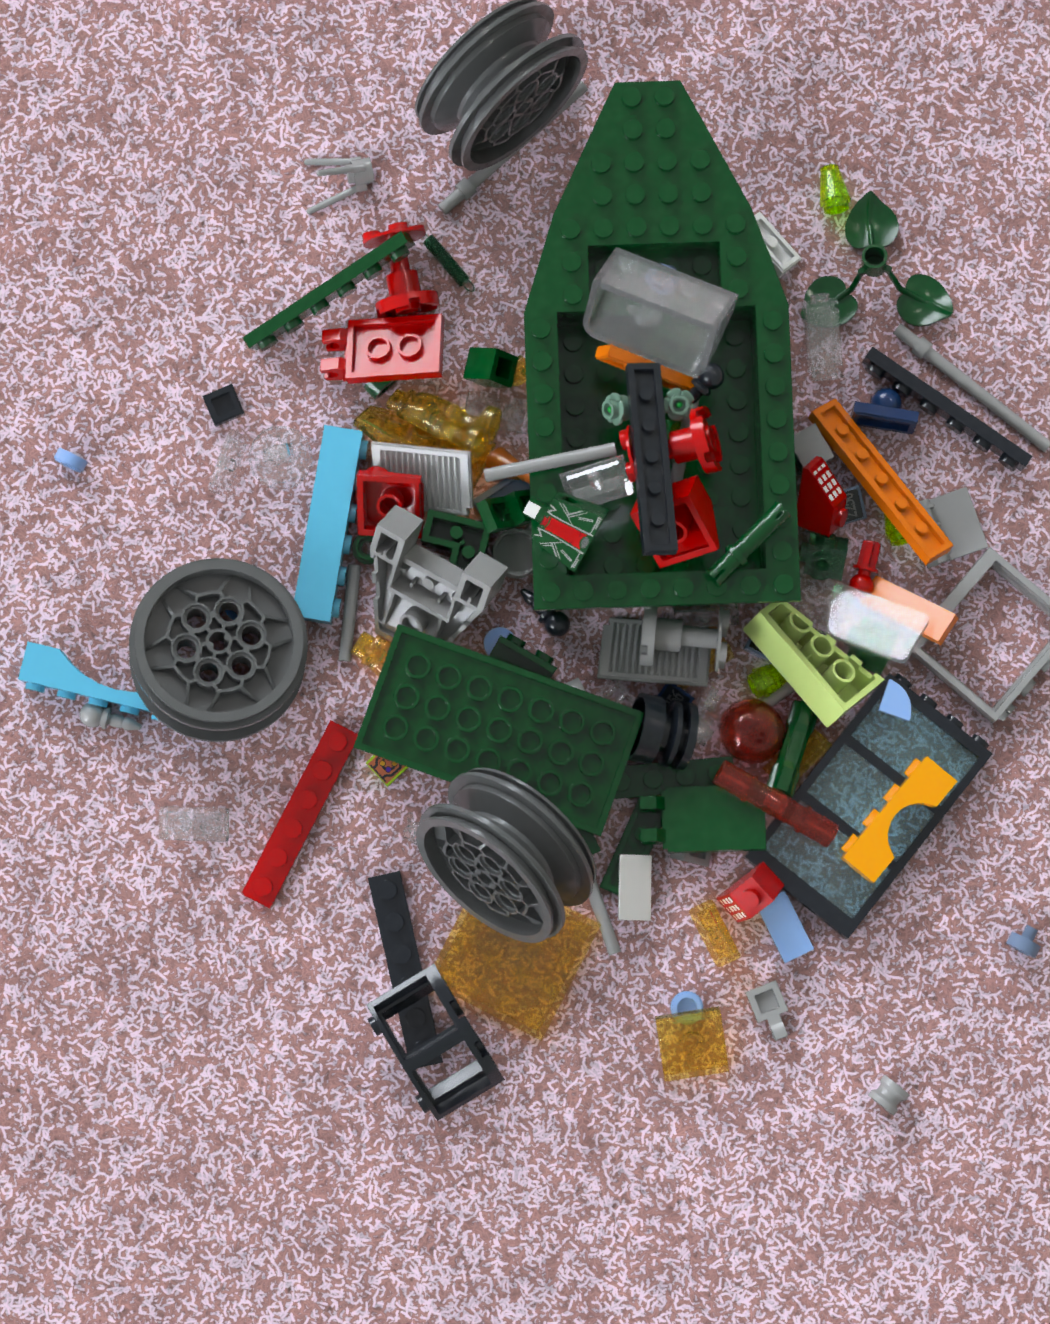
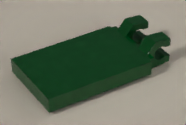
[640,784,767,854]

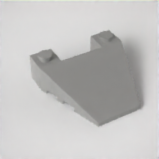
[370,505,508,643]

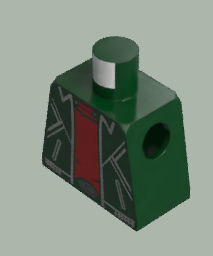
[522,492,609,572]

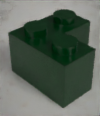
[421,509,491,570]

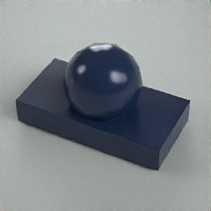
[851,388,919,434]

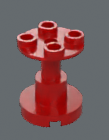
[362,222,440,318]
[619,406,723,482]

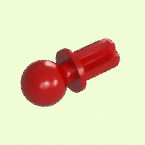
[848,540,881,599]

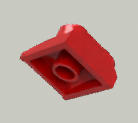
[356,466,425,539]

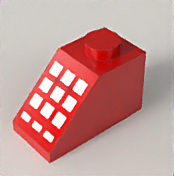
[797,456,848,537]
[716,861,785,923]

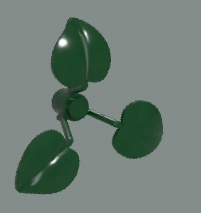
[800,191,953,328]

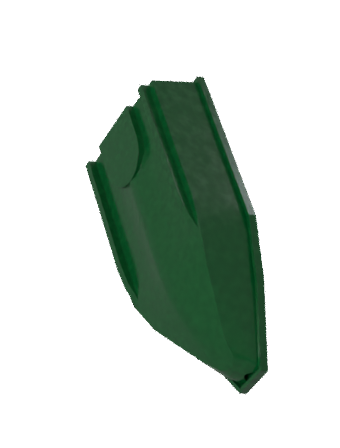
[524,80,801,611]

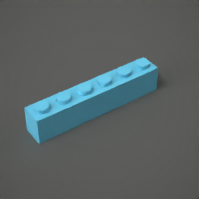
[294,425,369,625]

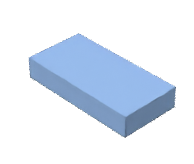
[759,890,814,963]

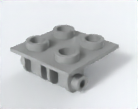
[919,487,988,569]

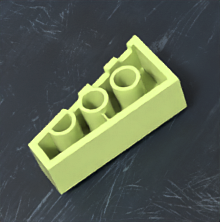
[743,602,885,728]

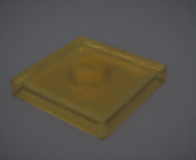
[655,1006,729,1082]

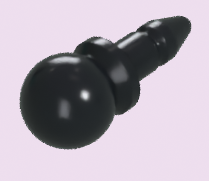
[689,363,724,404]
[520,589,570,637]

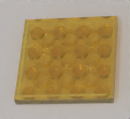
[434,906,601,1041]

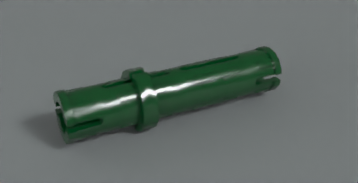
[705,501,791,587]

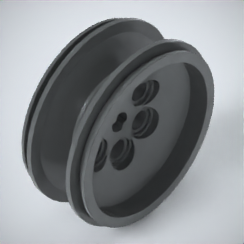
[415,0,588,171]
[129,558,308,742]
[416,768,596,943]

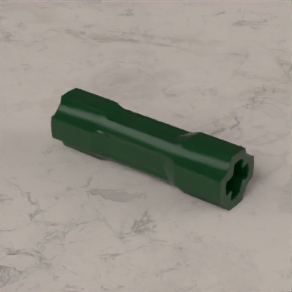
[765,700,818,800]

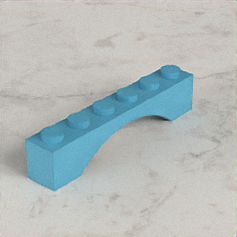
[18,641,159,721]

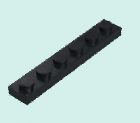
[862,346,1033,471]
[625,363,678,556]
[368,871,443,1068]

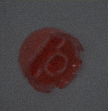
[719,698,785,764]

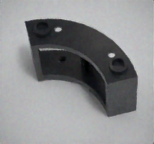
[366,964,505,1121]

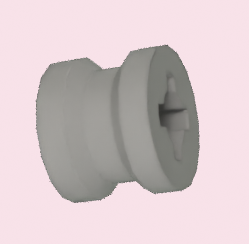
[868,1075,910,1116]

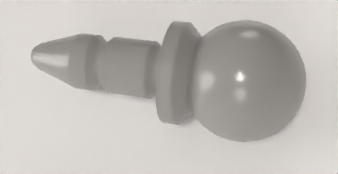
[80,703,142,730]

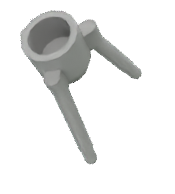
[304,156,375,214]

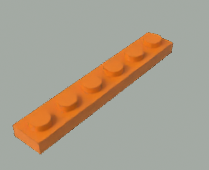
[808,398,954,565]

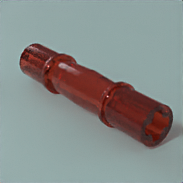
[713,760,839,848]

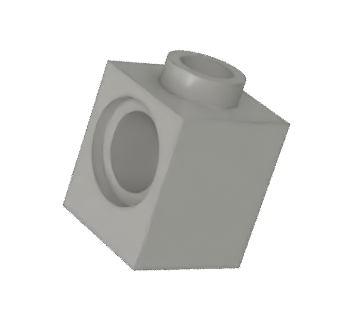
[794,423,834,473]

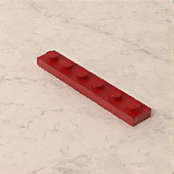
[241,720,358,909]

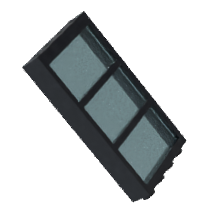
[743,673,992,939]

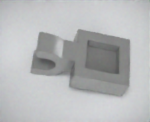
[745,980,788,1041]

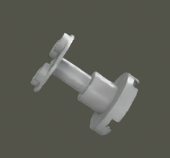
[639,606,730,672]

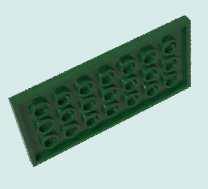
[353,624,645,836]

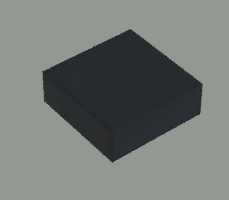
[202,384,245,427]

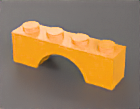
[841,756,958,883]

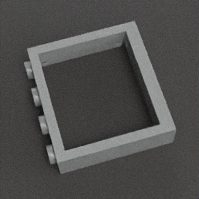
[903,547,1050,723]

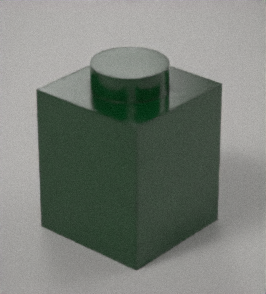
[463,347,519,388]

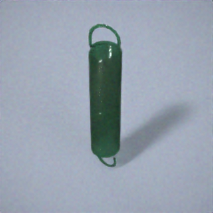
[423,234,475,292]

